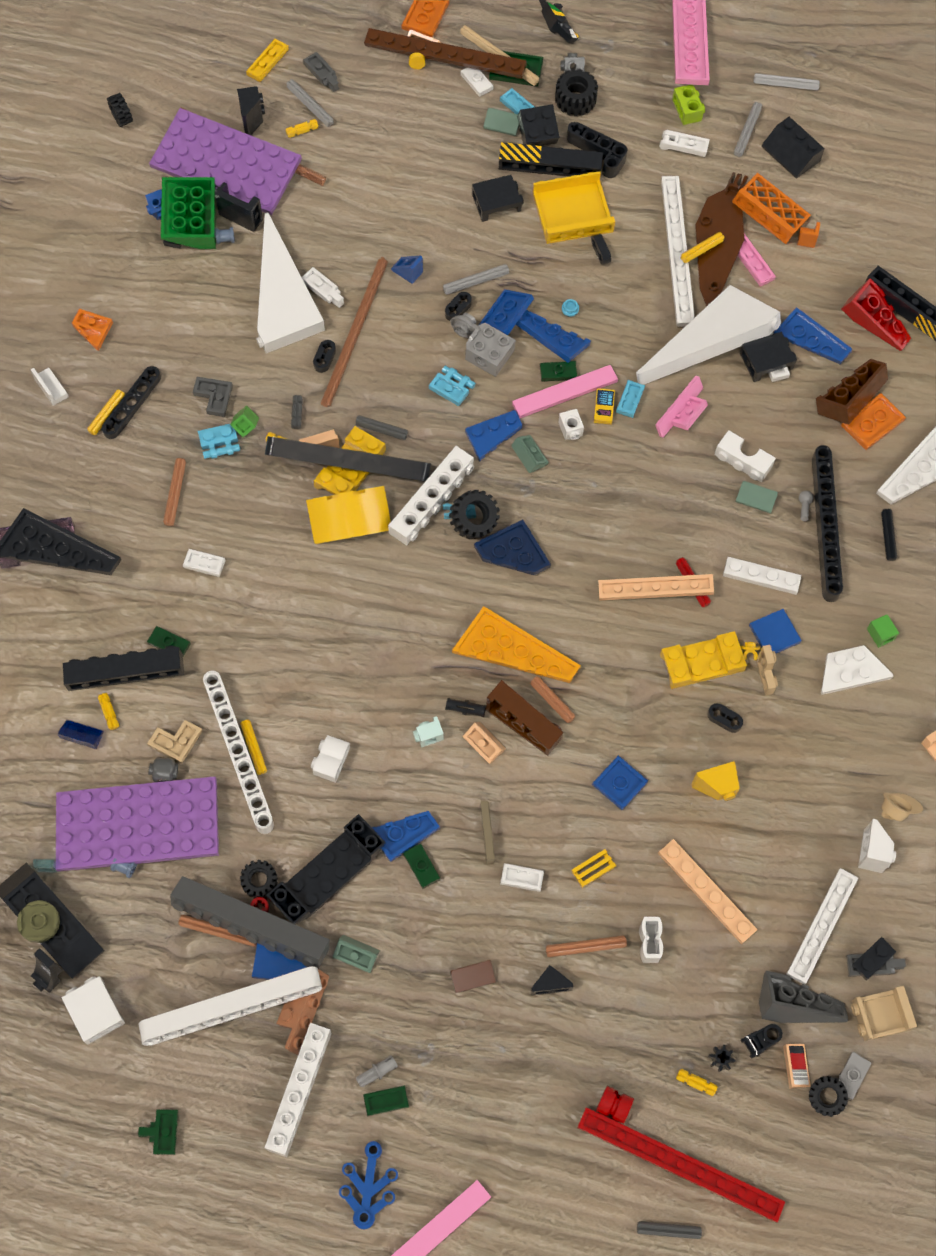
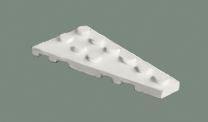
[876,427,936,504]

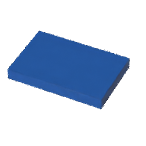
[479,289,534,335]
[252,943,307,980]

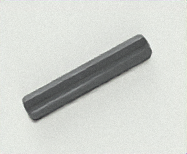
[356,415,408,440]
[637,1221,702,1239]

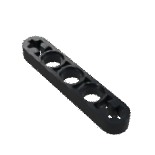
[102,366,161,439]

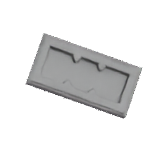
[834,1052,871,1100]

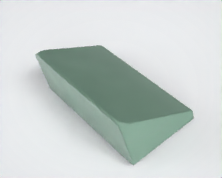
[483,108,519,136]
[511,435,549,473]
[735,481,778,514]
[333,935,380,973]

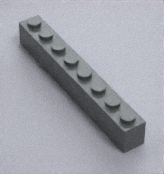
[170,876,330,969]

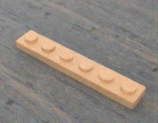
[598,574,714,601]
[658,839,758,944]

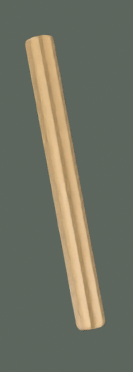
[460,25,539,86]

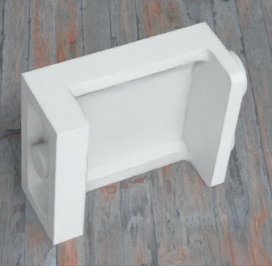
[61,976,125,1045]

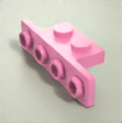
[655,376,708,438]

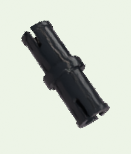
[445,698,486,717]

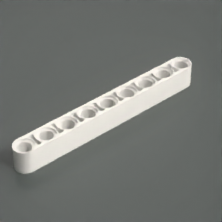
[203,671,274,834]
[139,967,322,1046]

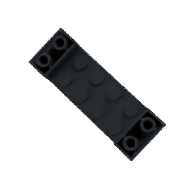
[267,814,386,925]
[0,862,105,979]

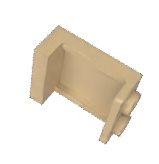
[851,986,917,1042]

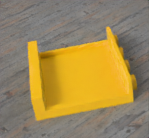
[532,172,615,244]

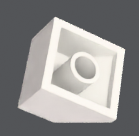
[858,819,896,873]

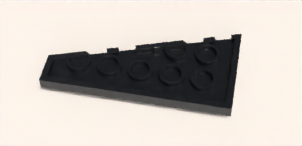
[0,508,121,575]

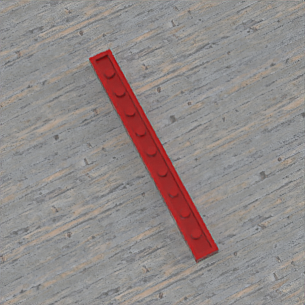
[577,1107,785,1223]

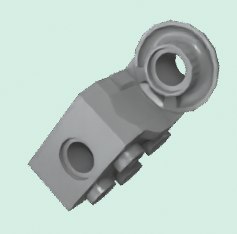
[450,313,516,377]

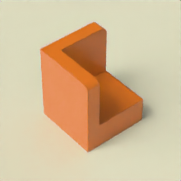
[797,222,820,248]

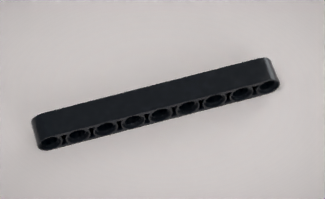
[265,436,431,481]
[812,445,843,602]

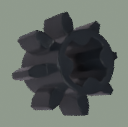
[708,1045,736,1072]

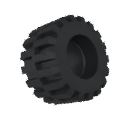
[555,69,598,116]
[449,490,500,539]

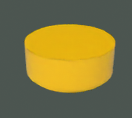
[409,53,425,69]

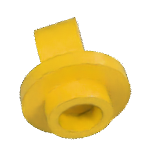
[741,642,760,660]

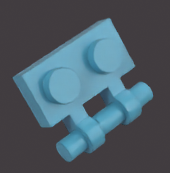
[429,365,476,406]
[198,424,240,459]

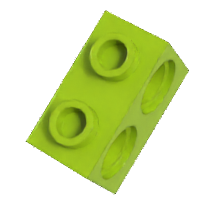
[672,84,705,125]

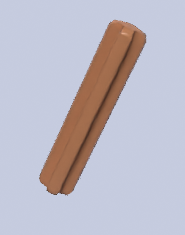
[530,676,575,723]

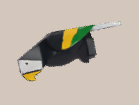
[539,0,579,43]

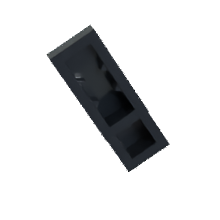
[31,948,63,993]

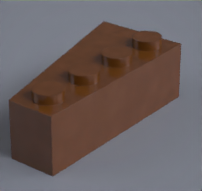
[816,359,888,425]
[486,680,563,756]

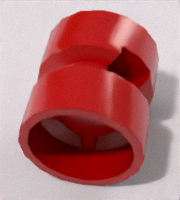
[596,1085,634,1124]

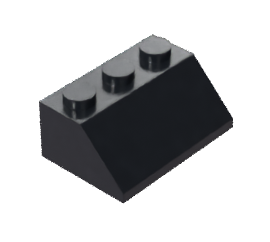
[761,116,825,179]

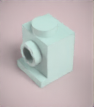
[412,716,444,748]

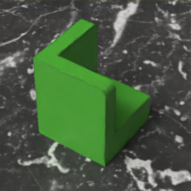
[230,405,259,437]
[867,615,899,648]

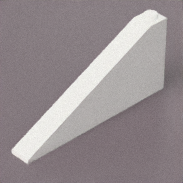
[256,213,325,353]
[636,285,781,385]

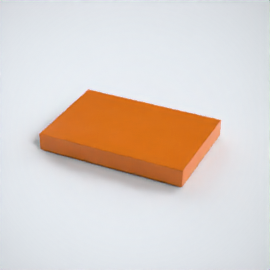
[401,0,450,38]
[841,393,906,450]

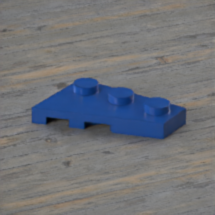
[465,410,522,462]
[372,811,440,862]

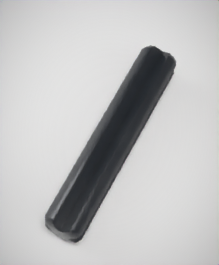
[881,509,897,561]

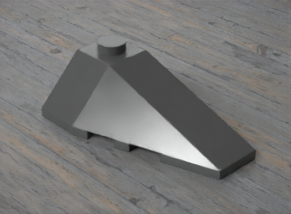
[759,971,848,1023]

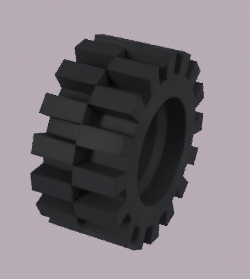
[107,92,133,127]
[240,860,278,899]
[809,1076,848,1117]

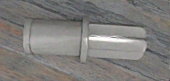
[356,1055,398,1087]

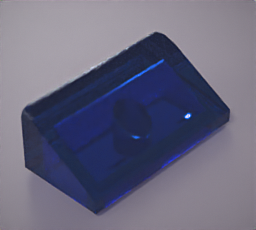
[58,720,104,750]

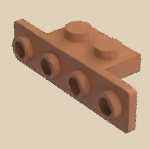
[276,969,329,1055]

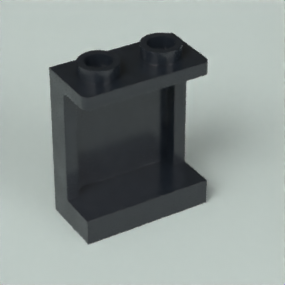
[472,175,524,222]
[215,182,263,232]
[740,331,797,382]

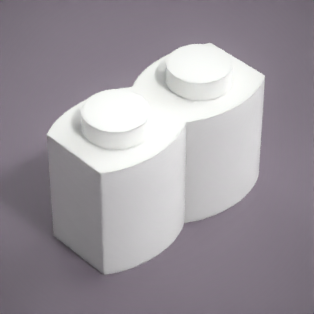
[311,735,350,783]
[639,917,663,963]

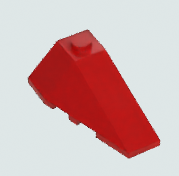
[841,278,911,351]

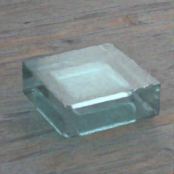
[33,859,57,872]

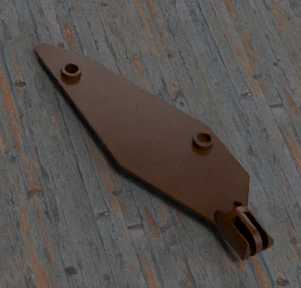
[695,172,748,307]

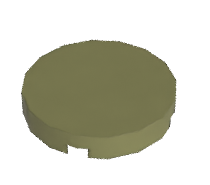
[17,900,60,943]

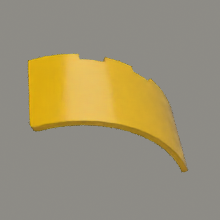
[306,486,391,544]

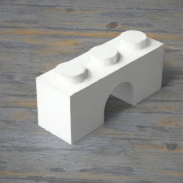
[714,430,776,482]

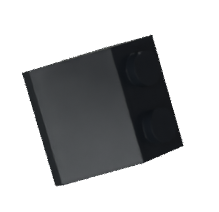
[237,86,265,135]

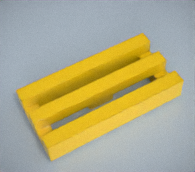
[571,849,616,888]

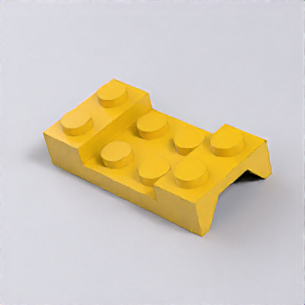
[314,426,386,495]
[660,631,747,689]

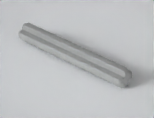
[753,73,820,90]
[286,79,334,127]
[734,102,762,157]
[443,264,509,295]

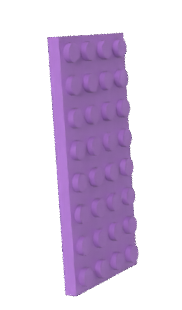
[149,108,302,215]
[56,777,219,872]

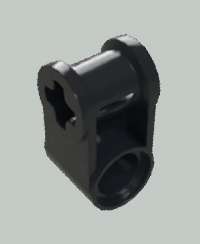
[740,1024,783,1059]

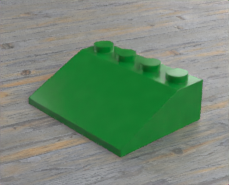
[161,177,216,249]

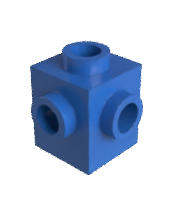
[145,189,162,220]

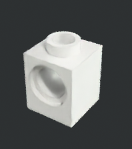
[558,409,584,441]

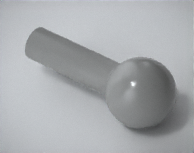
[799,491,813,521]

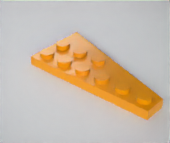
[452,606,581,683]

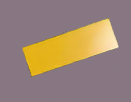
[246,38,289,82]

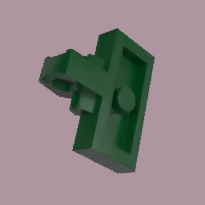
[138,1109,179,1155]

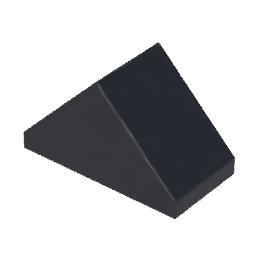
[531,965,574,996]

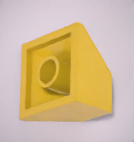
[691,761,740,801]

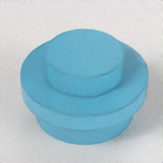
[562,299,579,317]

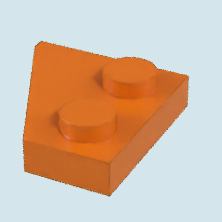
[72,309,113,351]

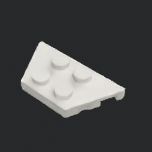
[820,645,893,695]

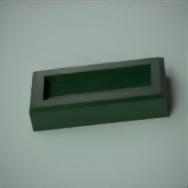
[363,1085,409,1117]

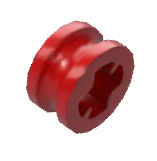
[250,897,269,913]

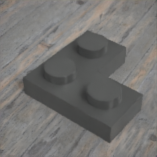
[193,377,233,417]

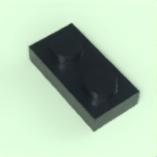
[851,937,896,981]

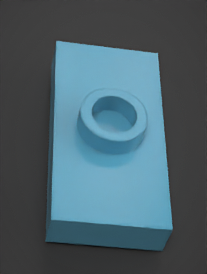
[500,88,535,114]
[616,380,645,418]

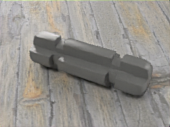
[291,395,303,429]

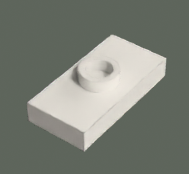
[461,67,493,97]
[183,549,226,577]
[500,863,544,892]

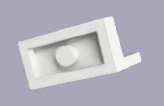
[30,368,69,406]

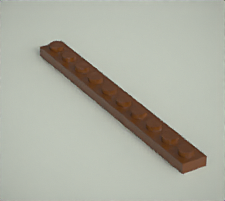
[364,28,527,79]

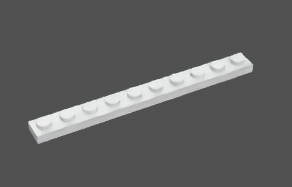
[661,176,695,327]

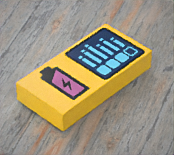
[594,388,615,425]

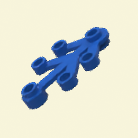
[339,1141,398,1230]

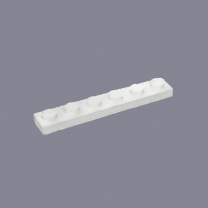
[786,868,858,984]

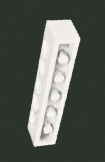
[388,446,474,546]
[265,1023,332,1157]

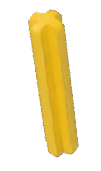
[680,232,724,263]
[87,389,125,435]
[240,719,267,775]

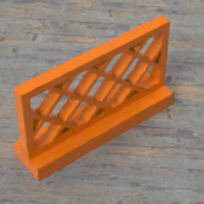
[732,173,811,244]

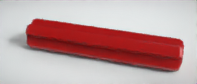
[676,557,711,607]

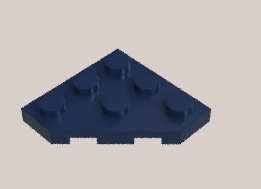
[474,519,551,575]

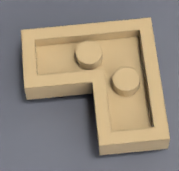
[756,645,778,696]
[147,720,203,764]

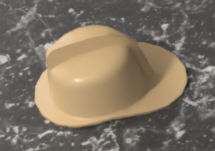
[882,793,923,822]

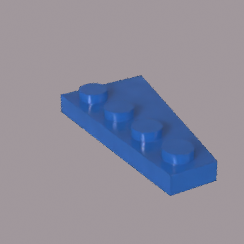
[773,307,852,364]
[516,310,591,363]

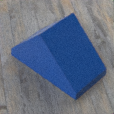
[391,255,423,284]

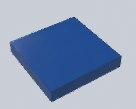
[749,609,802,654]
[592,755,648,810]

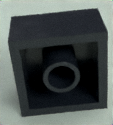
[517,104,560,146]

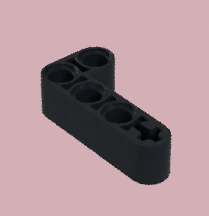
[567,122,628,178]

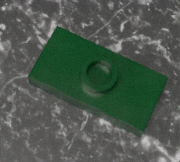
[540,361,577,382]
[147,626,191,657]
[403,844,440,889]

